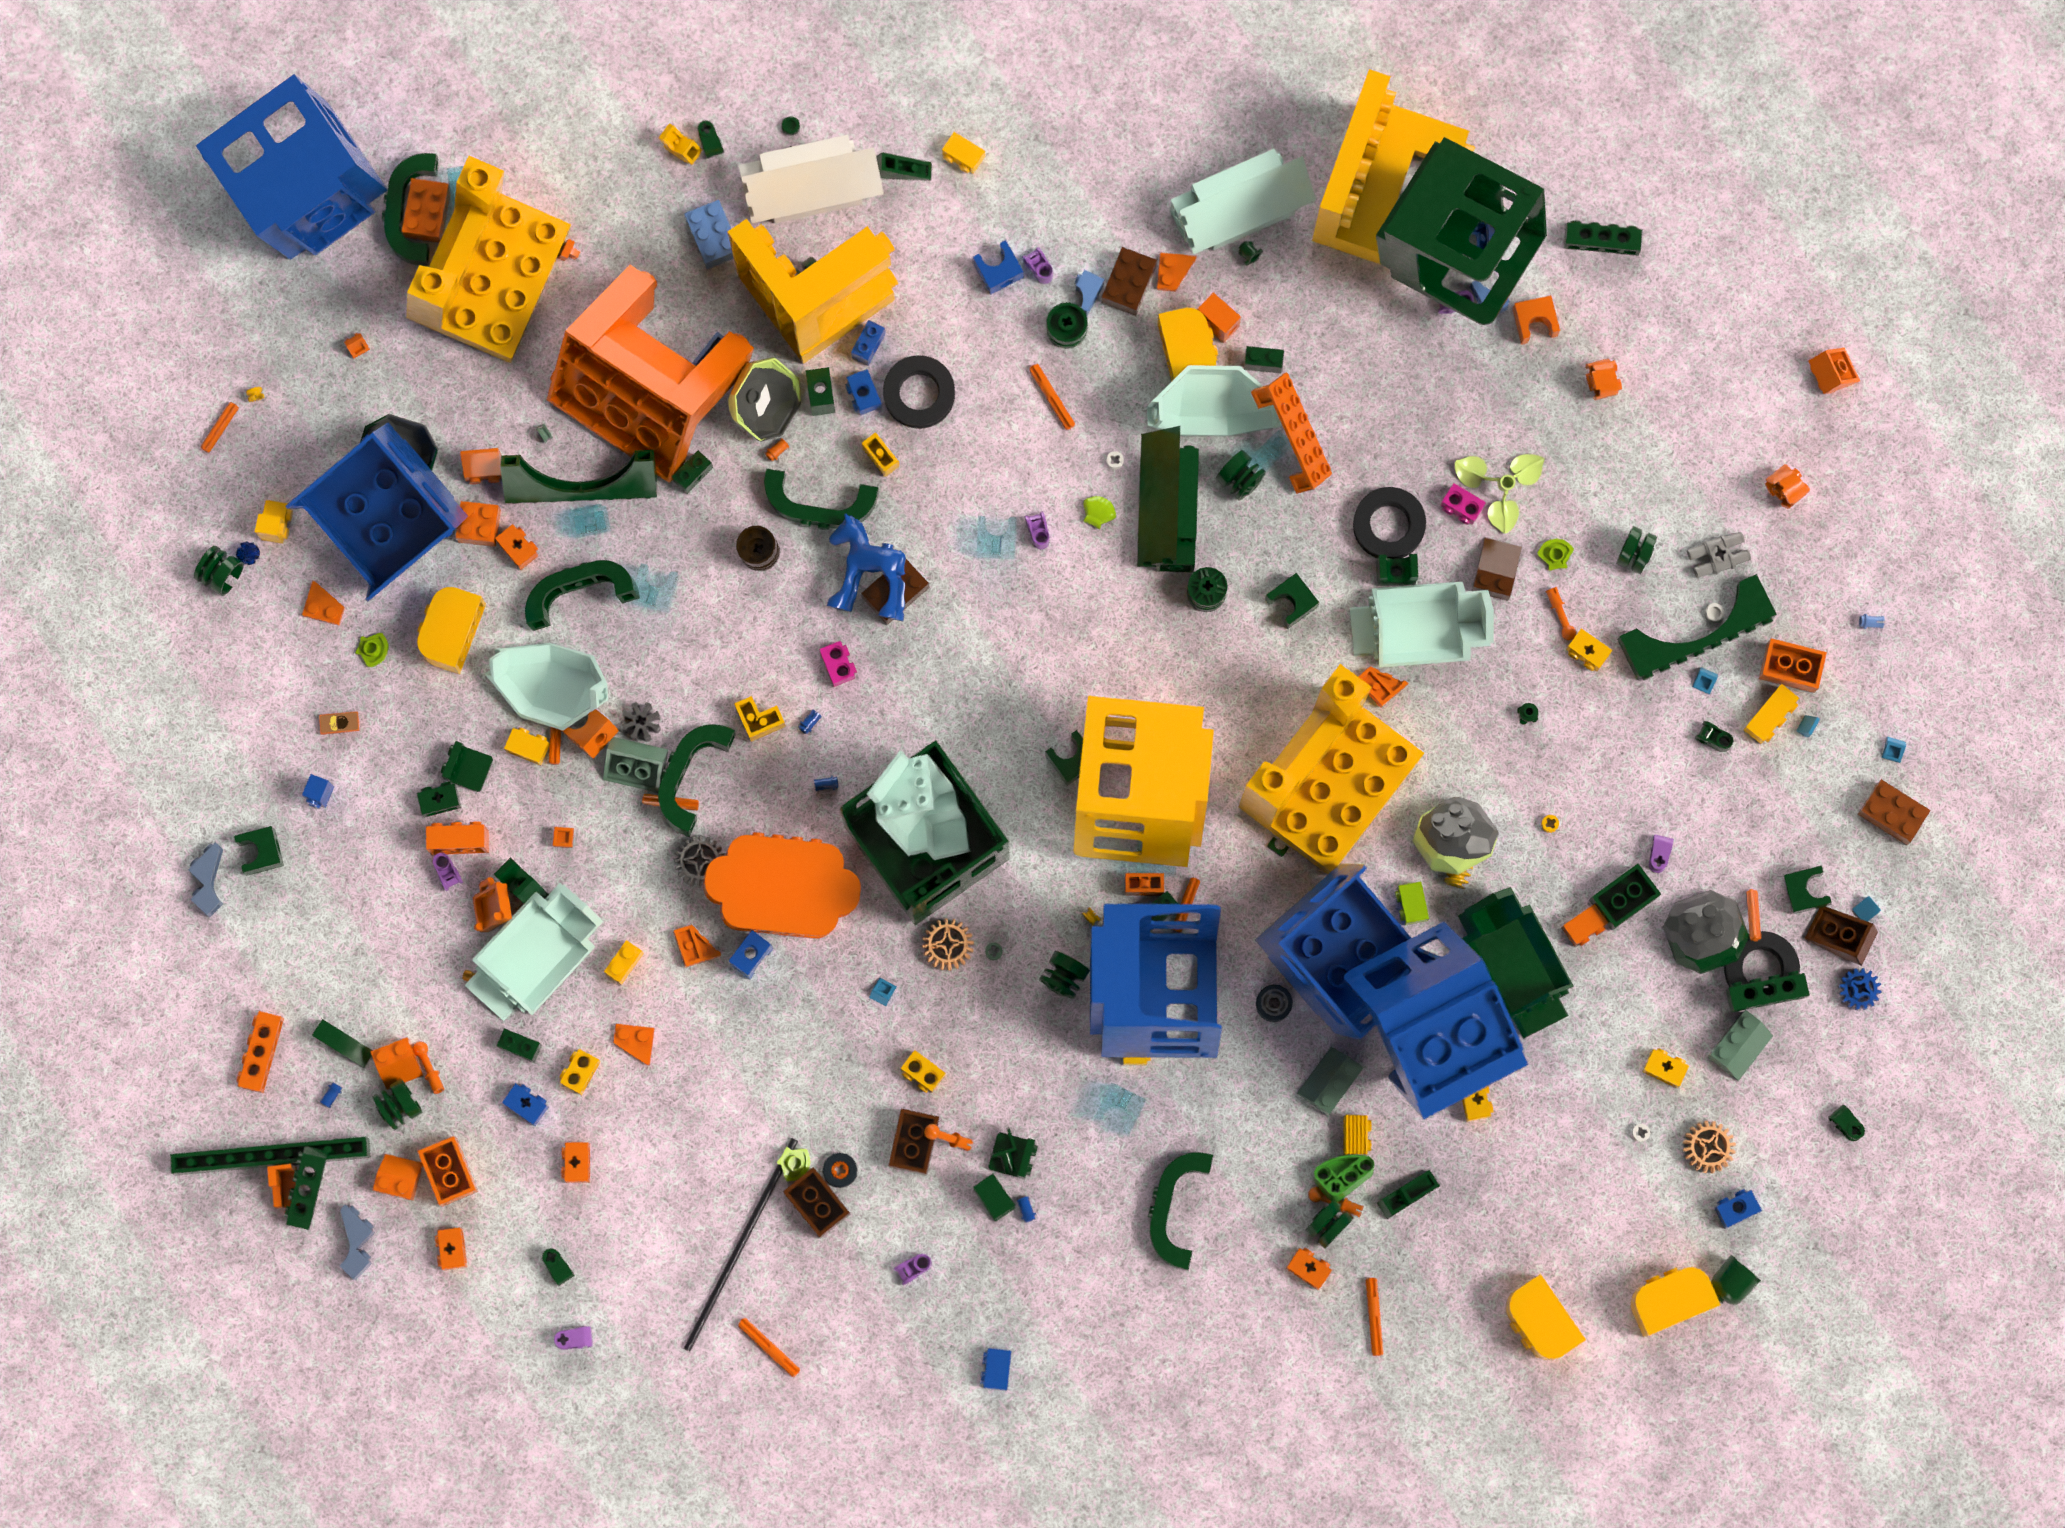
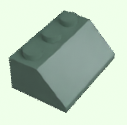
[603,737,668,793]
[1708,1010,1773,1081]
[1297,1047,1364,1116]

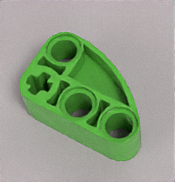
[1314,1155,1374,1202]

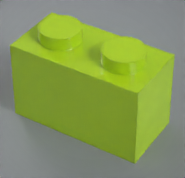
[1395,881,1429,926]

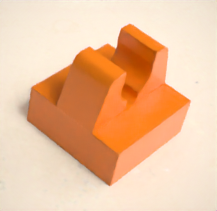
[558,239,580,261]
[344,333,370,358]
[553,827,574,848]

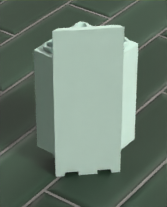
[1170,149,1316,254]
[1350,581,1494,667]
[867,750,971,860]
[465,883,603,1021]

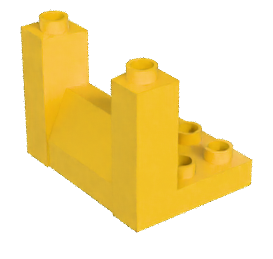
[1312,69,1475,265]
[406,155,571,363]
[728,218,898,364]
[1238,664,1424,875]

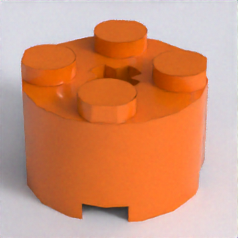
[1585,358,1622,400]
[1765,464,1810,509]

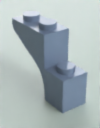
[188,842,224,917]
[340,1205,375,1280]

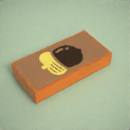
[319,711,360,735]

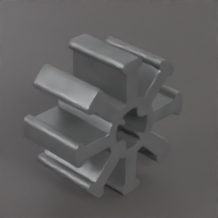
[622,702,661,742]

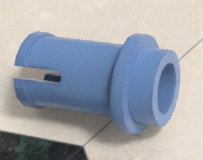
[1859,614,1885,629]

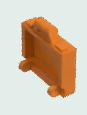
[472,877,512,932]

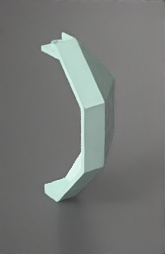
[1147,365,1282,436]
[485,643,608,730]

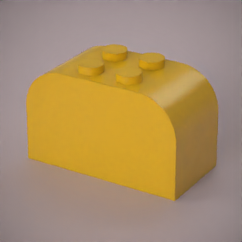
[1157,308,1218,382]
[417,587,486,675]
[1630,1267,1721,1337]
[1506,1274,1586,1360]

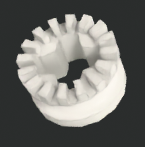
[1106,451,1124,470]
[1632,1124,1650,1142]

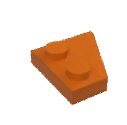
[1157,253,1196,292]
[302,580,345,626]
[1358,666,1409,708]
[673,925,721,968]
[613,1024,655,1065]

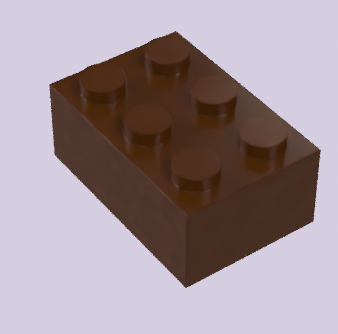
[1101,247,1157,316]
[861,559,930,625]
[888,1108,940,1176]
[783,1167,851,1239]

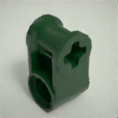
[698,120,725,159]
[1695,721,1734,752]
[1828,1104,1865,1142]
[542,1248,575,1287]

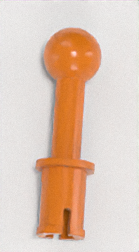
[1545,586,1576,640]
[413,1041,445,1094]
[924,1124,973,1151]
[1308,1187,1364,1218]

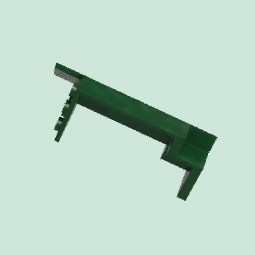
[1137,426,1199,573]
[1458,887,1574,1039]

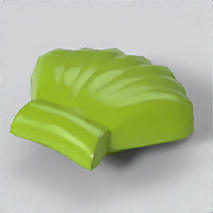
[1083,496,1116,530]
[1538,539,1574,571]
[355,633,389,667]
[776,1147,811,1181]

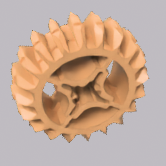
[922,918,974,971]
[1683,1121,1736,1174]

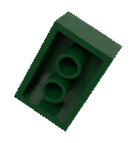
[1589,864,1661,931]

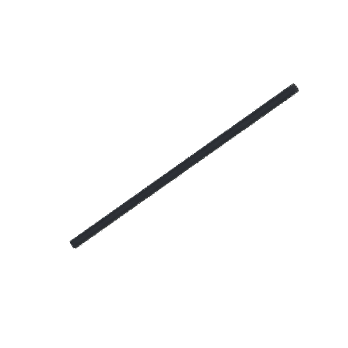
[684,1138,798,1352]

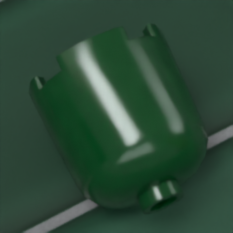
[1711,1255,1761,1305]

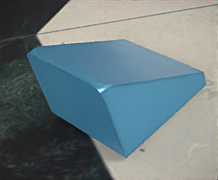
[1692,667,1718,695]
[1796,715,1820,738]
[1882,736,1906,763]
[1852,896,1881,921]
[869,978,897,1006]

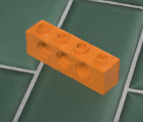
[236,1011,284,1093]

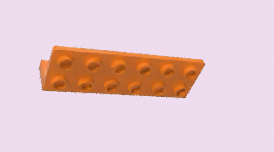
[1251,372,1332,494]

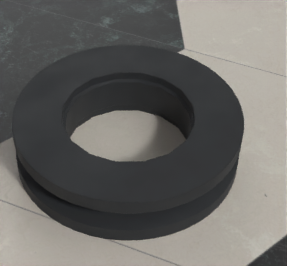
[883,355,955,429]
[1353,487,1426,559]
[1724,931,1800,999]

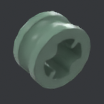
[536,424,553,443]
[985,942,1003,961]

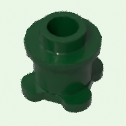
[1238,241,1263,266]
[1517,703,1538,725]

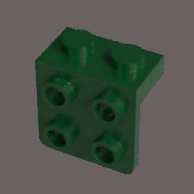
[441,741,493,792]
[988,1132,1038,1180]

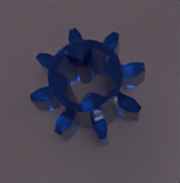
[236,541,260,565]

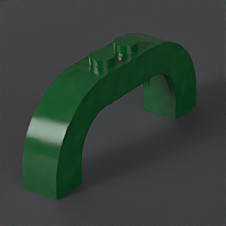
[382,153,439,266]
[764,468,879,530]
[525,560,640,631]
[658,724,736,837]
[1148,1152,1213,1271]

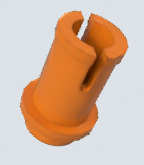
[765,438,789,461]

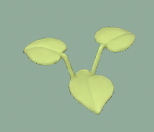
[1455,454,1545,534]

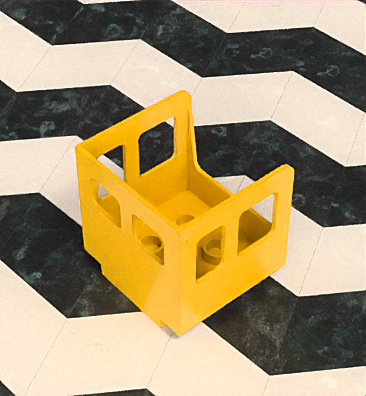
[1073,696,1214,867]

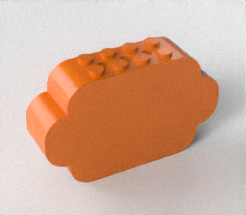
[703,832,861,939]

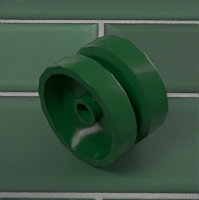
[1046,302,1088,349]
[1616,526,1658,575]
[1305,1199,1354,1249]

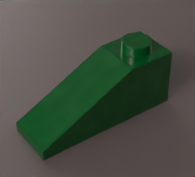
[876,152,932,181]
[901,862,958,907]

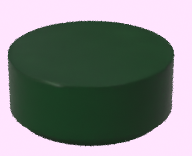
[781,116,800,136]

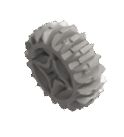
[674,835,726,888]

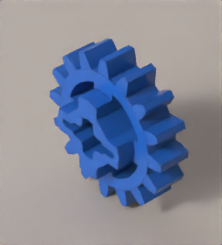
[1838,968,1882,1010]

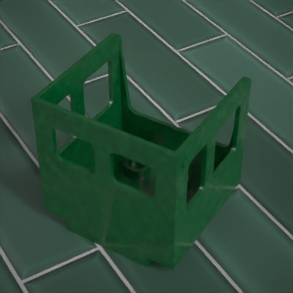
[1376,137,1547,325]
[840,740,1010,926]

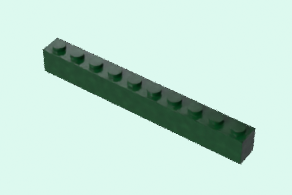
[170,1137,371,1176]

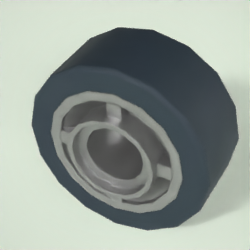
[1256,984,1293,1022]

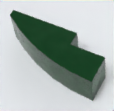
[312,1019,373,1068]
[1377,1170,1440,1219]

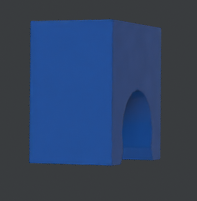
[973,240,1024,295]
[729,930,773,980]

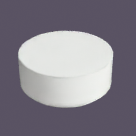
[1705,603,1725,623]

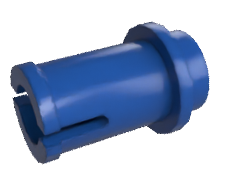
[798,709,822,734]
[814,775,839,791]
[320,1082,342,1108]
[1017,1196,1036,1223]

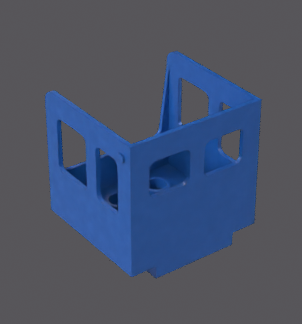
[195,74,388,259]
[285,423,468,602]
[1255,863,1441,1039]
[1090,904,1222,1058]
[1344,922,1528,1119]

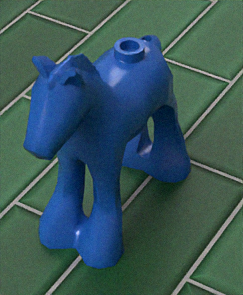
[827,514,906,621]

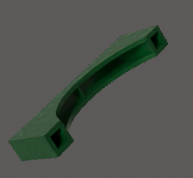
[500,450,658,504]
[1617,574,1777,681]

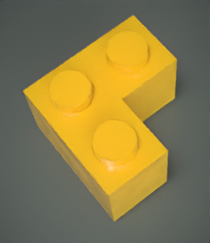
[254,500,293,544]
[734,696,786,742]

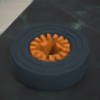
[823,1153,858,1188]

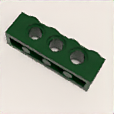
[1564,220,1642,256]
[1726,971,1810,1013]
[284,1146,328,1230]

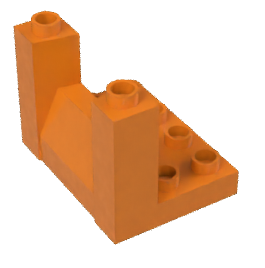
[546,265,754,483]

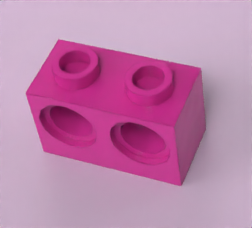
[1440,483,1486,525]
[819,641,857,687]

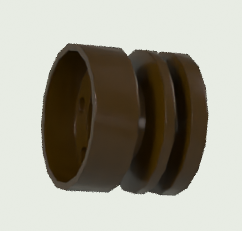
[736,526,780,571]

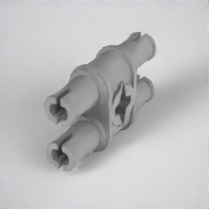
[1687,532,1751,578]

